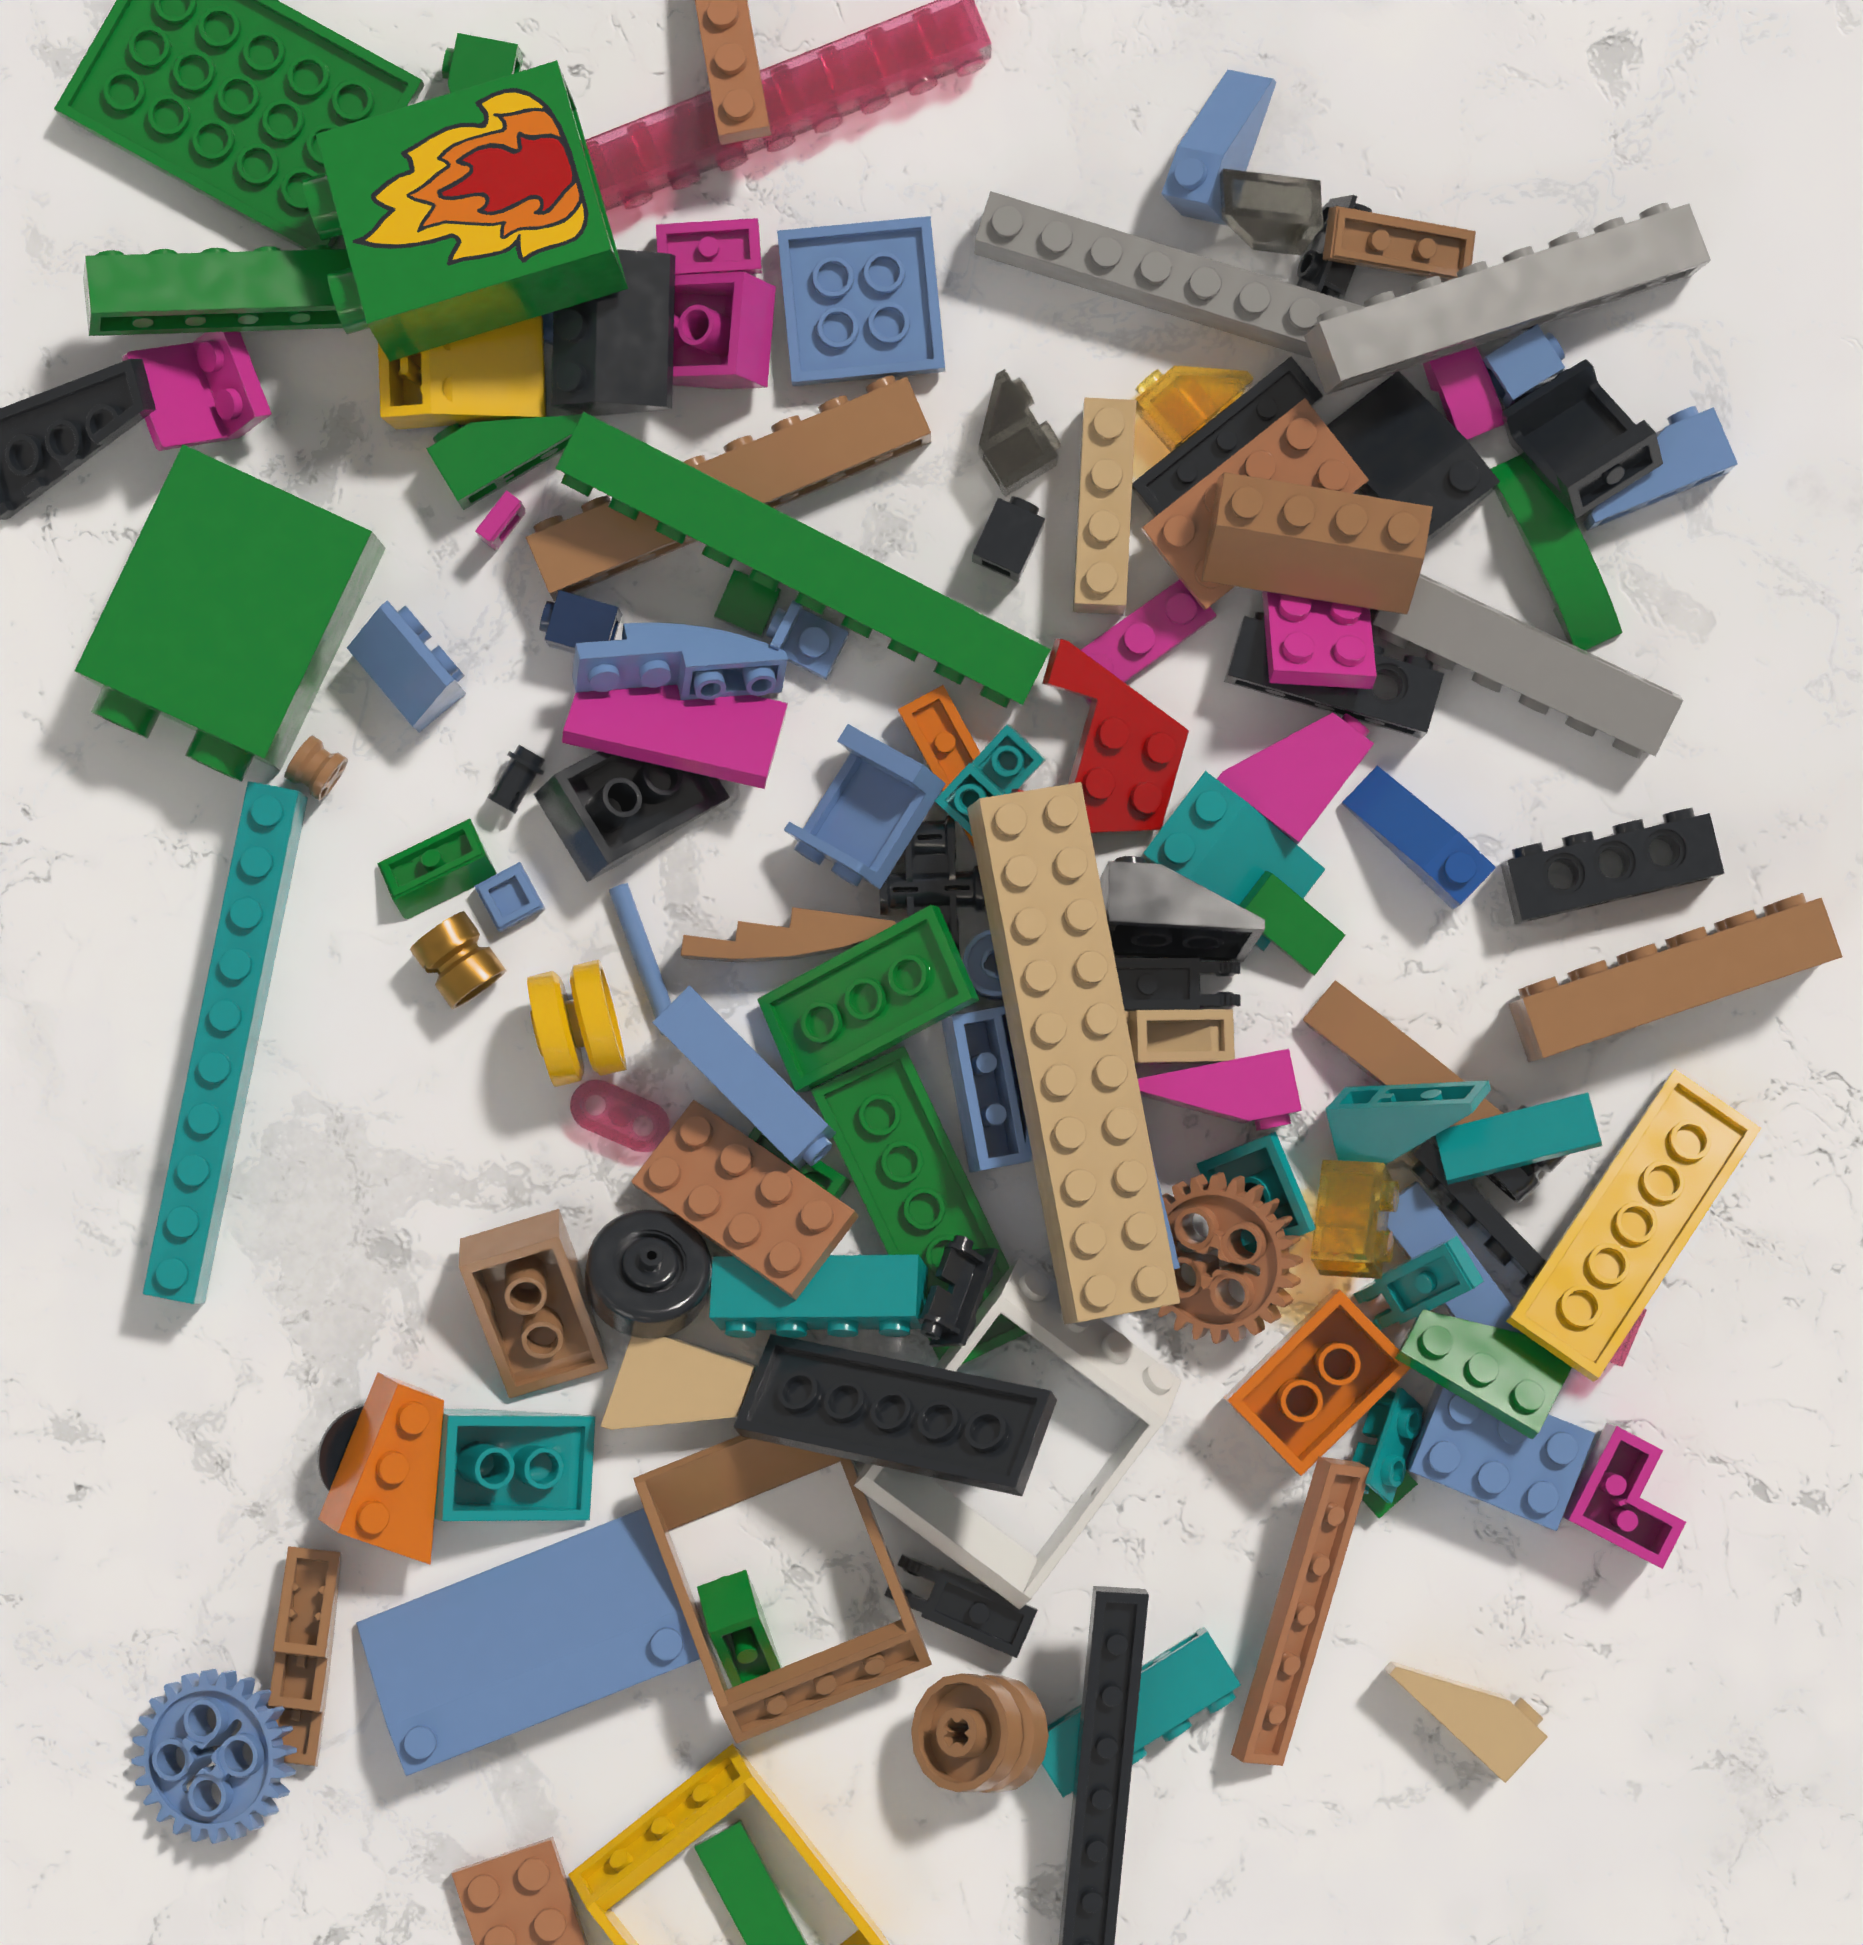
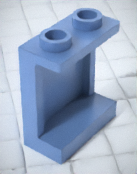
[784,724,946,889]

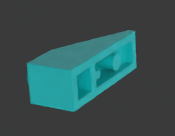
[1325,1080,1491,1170]

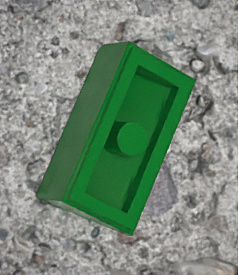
[377,818,497,919]

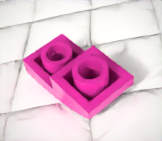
[1422,346,1504,440]

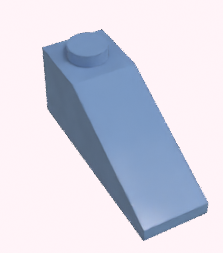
[1161,70,1277,226]
[1583,406,1738,531]

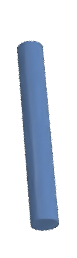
[609,883,671,1035]

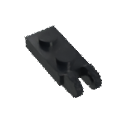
[1115,958,1241,1011]
[884,1554,1038,1658]

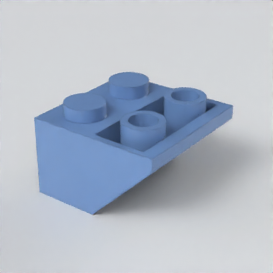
[347,600,466,733]

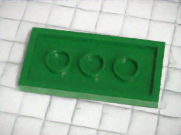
[757,905,979,1093]

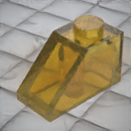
[1135,365,1254,452]

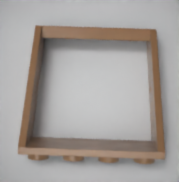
[633,1435,932,1744]

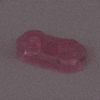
[570,1080,671,1153]

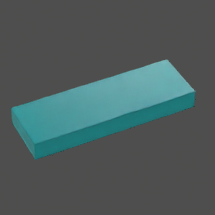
[1435,1092,1603,1185]

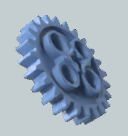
[131,1669,297,1844]

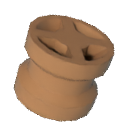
[284,735,348,801]

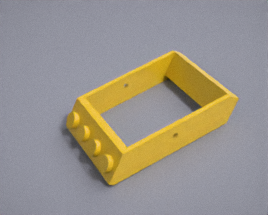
[568,1743,890,1945]

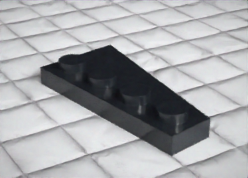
[0,359,156,520]

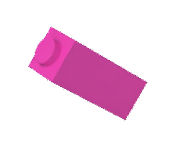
[1217,712,1374,844]

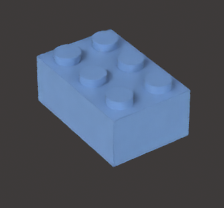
[1406,1383,1596,1531]

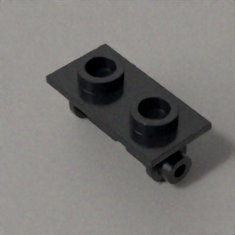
[1296,195,1372,299]
[918,1235,999,1347]

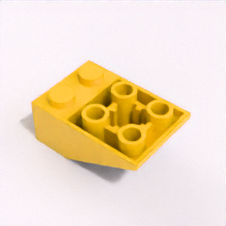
[378,316,547,430]

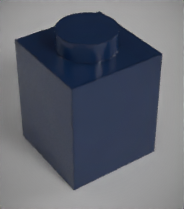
[539,590,622,654]

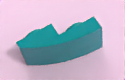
[935,724,1047,836]

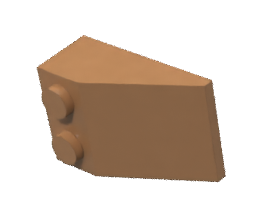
[459,1209,608,1399]

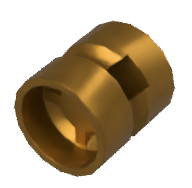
[409,911,507,1009]

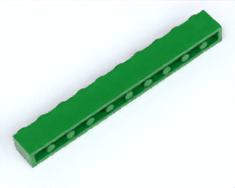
[555,412,1051,709]

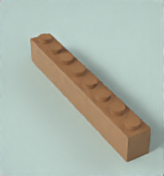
[526,375,931,601]

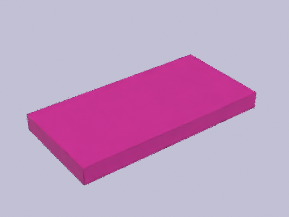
[562,685,788,789]

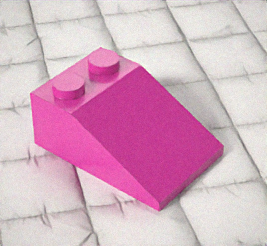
[673,272,776,389]
[1138,1048,1302,1131]

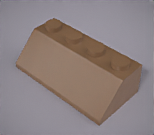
[1201,472,1433,615]

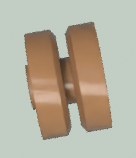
[911,1673,1049,1793]

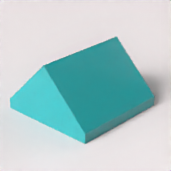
[1196,1132,1316,1253]

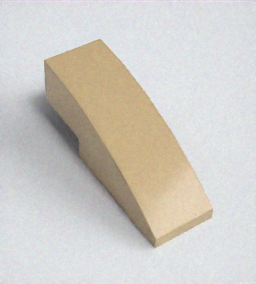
[1125,1009,1235,1065]

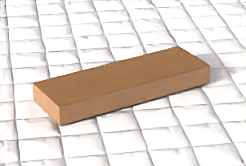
[1323,206,1476,281]

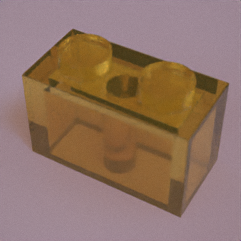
[1310,1160,1399,1279]

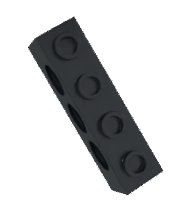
[1224,612,1444,739]
[1500,807,1725,924]

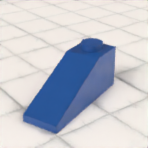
[1341,765,1496,910]

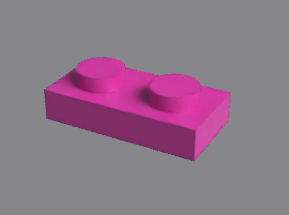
[656,218,762,275]

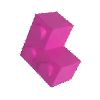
[1563,1423,1687,1569]

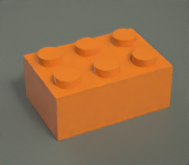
[1223,1289,1411,1476]

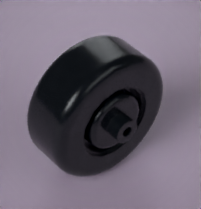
[585,1210,712,1338]

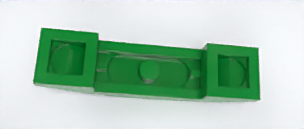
[1491,455,1623,651]

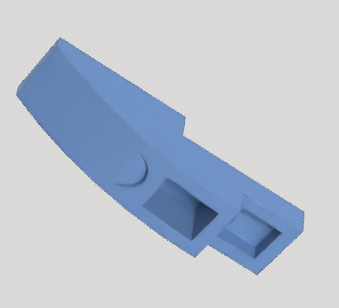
[572,622,788,700]

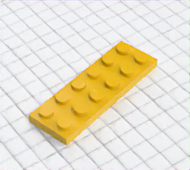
[1506,1069,1761,1382]

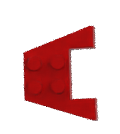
[1011,639,1189,833]

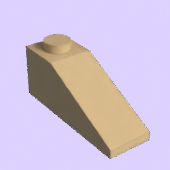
[1384,1661,1548,1783]

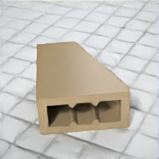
[600,1336,756,1430]

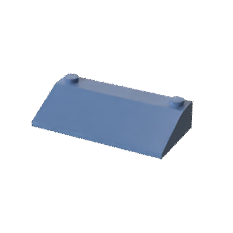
[356,1508,700,1776]

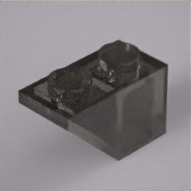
[978,369,1061,497]

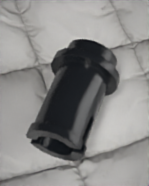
[487,745,545,814]

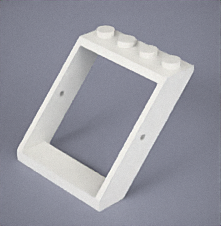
[854,1257,1182,1609]

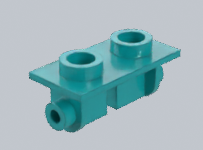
[1352,1387,1424,1504]

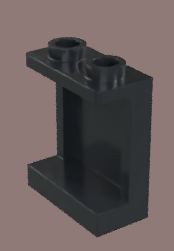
[1501,359,1663,519]

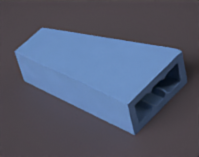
[652,985,836,1170]

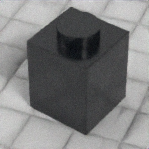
[972,496,1045,583]

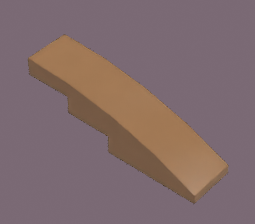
[681,907,896,963]
[1303,980,1504,1127]
[268,1546,341,1767]

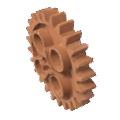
[1157,1172,1303,1344]

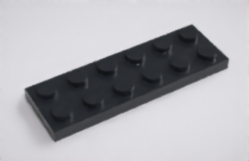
[734,1334,1057,1497]

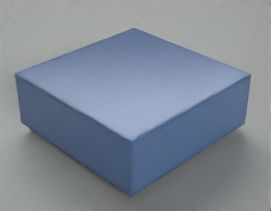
[474,862,546,933]

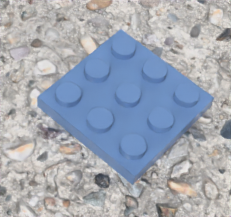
[777,216,945,387]

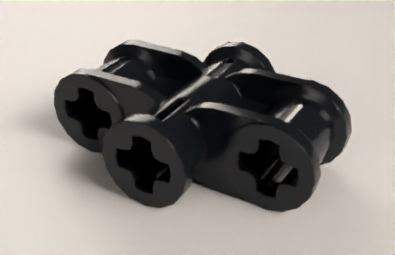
[879,815,984,954]

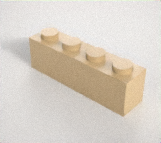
[1073,397,1136,615]

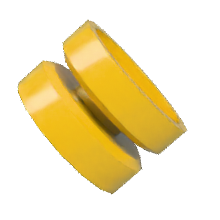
[527,960,627,1087]

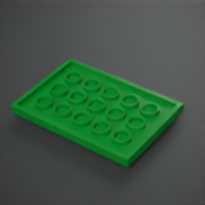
[54,0,425,250]

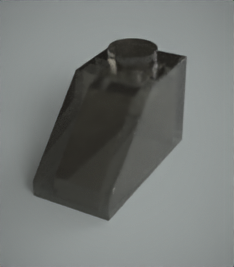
[1219,168,1323,256]

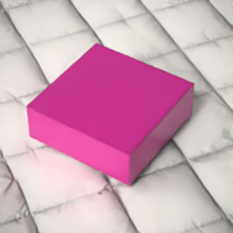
[475,490,526,550]

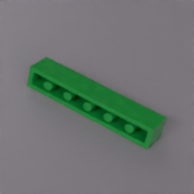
[83,245,351,336]

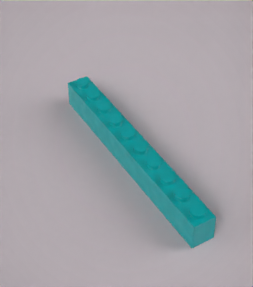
[143,781,308,1304]

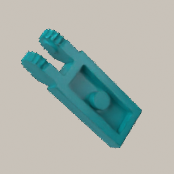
[1353,1236,1484,1330]

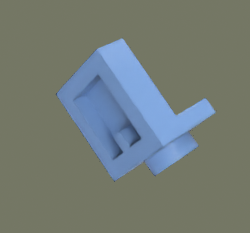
[766,600,849,680]

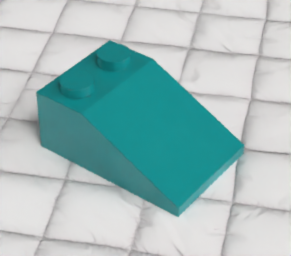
[1141,771,1325,952]
[435,1409,596,1521]

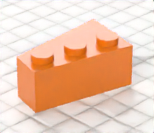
[318,1372,444,1565]

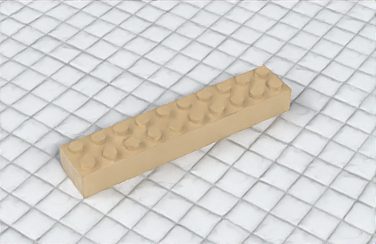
[967,782,1180,1325]

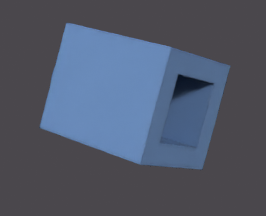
[1483,324,1565,409]

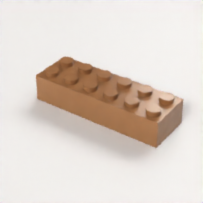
[1508,893,1843,1062]

